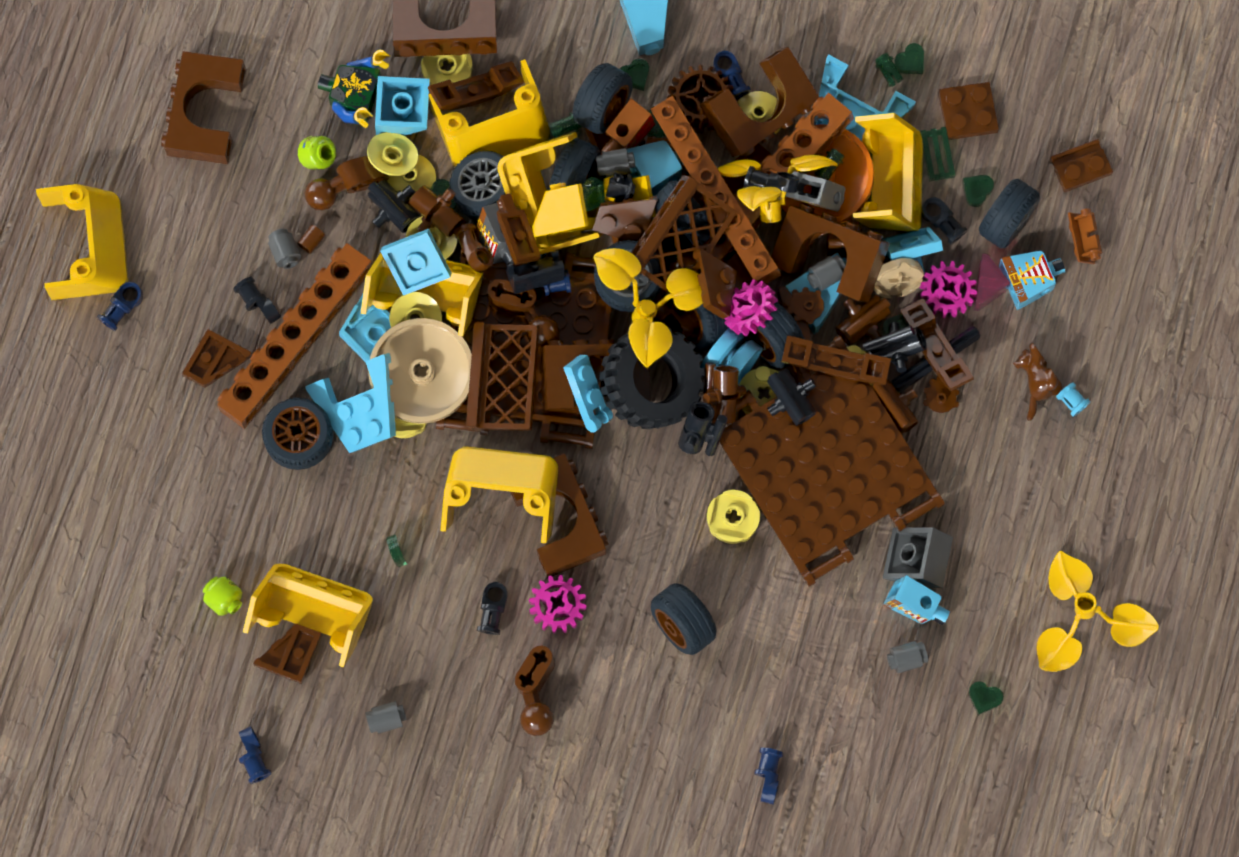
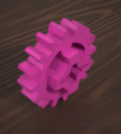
[920,261,977,318]
[724,280,778,336]
[529,575,586,634]

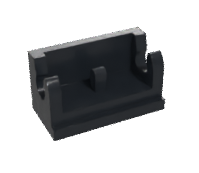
[506,250,565,294]

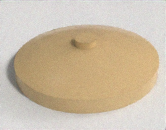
[368,318,472,424]

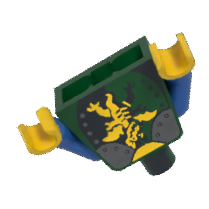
[318,50,390,128]

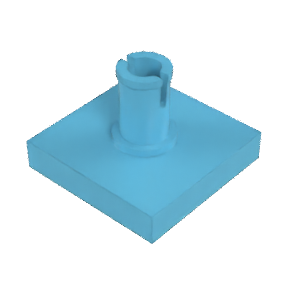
[882,227,943,273]
[380,229,452,296]

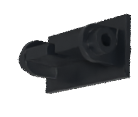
[603,173,635,203]

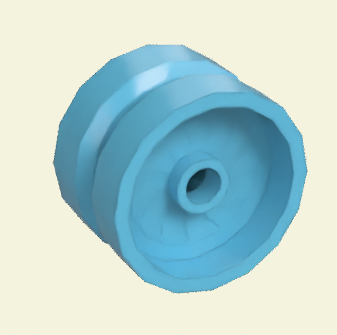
[700,328,763,385]

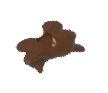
[1013,343,1062,421]

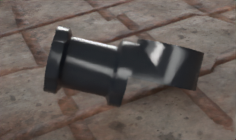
[744,166,799,193]
[921,197,968,245]
[233,276,281,324]
[476,582,508,635]

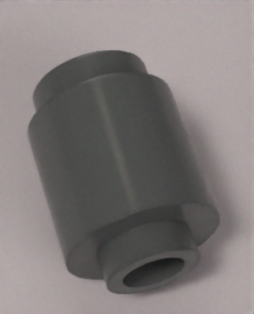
[596,148,636,178]
[268,229,301,269]
[807,255,846,291]
[887,641,928,674]
[365,701,407,734]

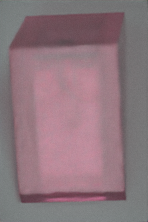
[973,254,1010,311]

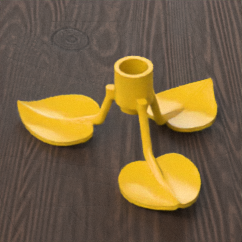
[717,155,838,223]
[593,248,703,368]
[1036,551,1159,672]

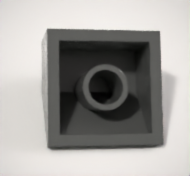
[883,527,953,588]

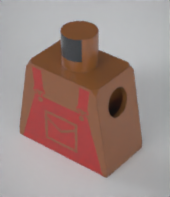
[601,98,656,152]

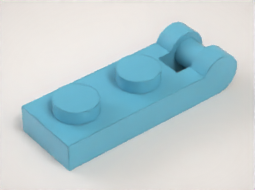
[563,355,613,433]

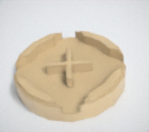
[874,258,924,298]

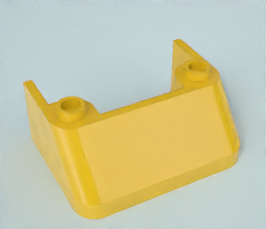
[428,59,550,168]
[853,113,923,231]
[498,132,603,255]
[532,175,656,237]
[36,184,128,300]
[361,253,483,336]
[441,447,558,543]
[243,564,373,667]

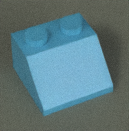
[375,76,430,136]

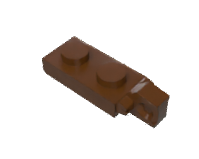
[497,193,541,265]

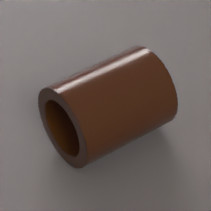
[297,224,326,254]

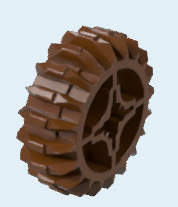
[666,64,736,134]

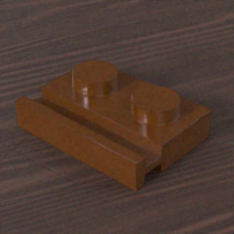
[1050,139,1113,193]

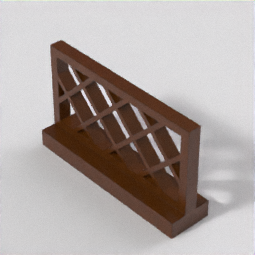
[631,175,737,294]
[466,322,539,431]

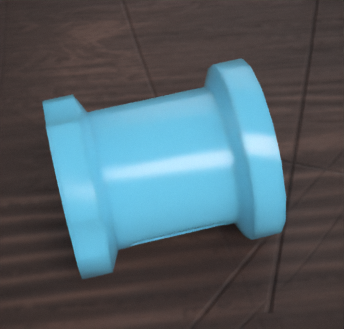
[1056,382,1091,417]

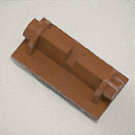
[1068,208,1103,264]

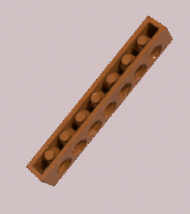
[692,92,854,263]
[650,96,781,284]
[217,243,372,429]

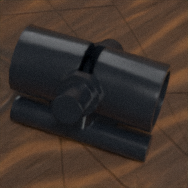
[368,180,420,233]
[863,322,927,373]
[767,368,817,426]
[678,401,728,456]

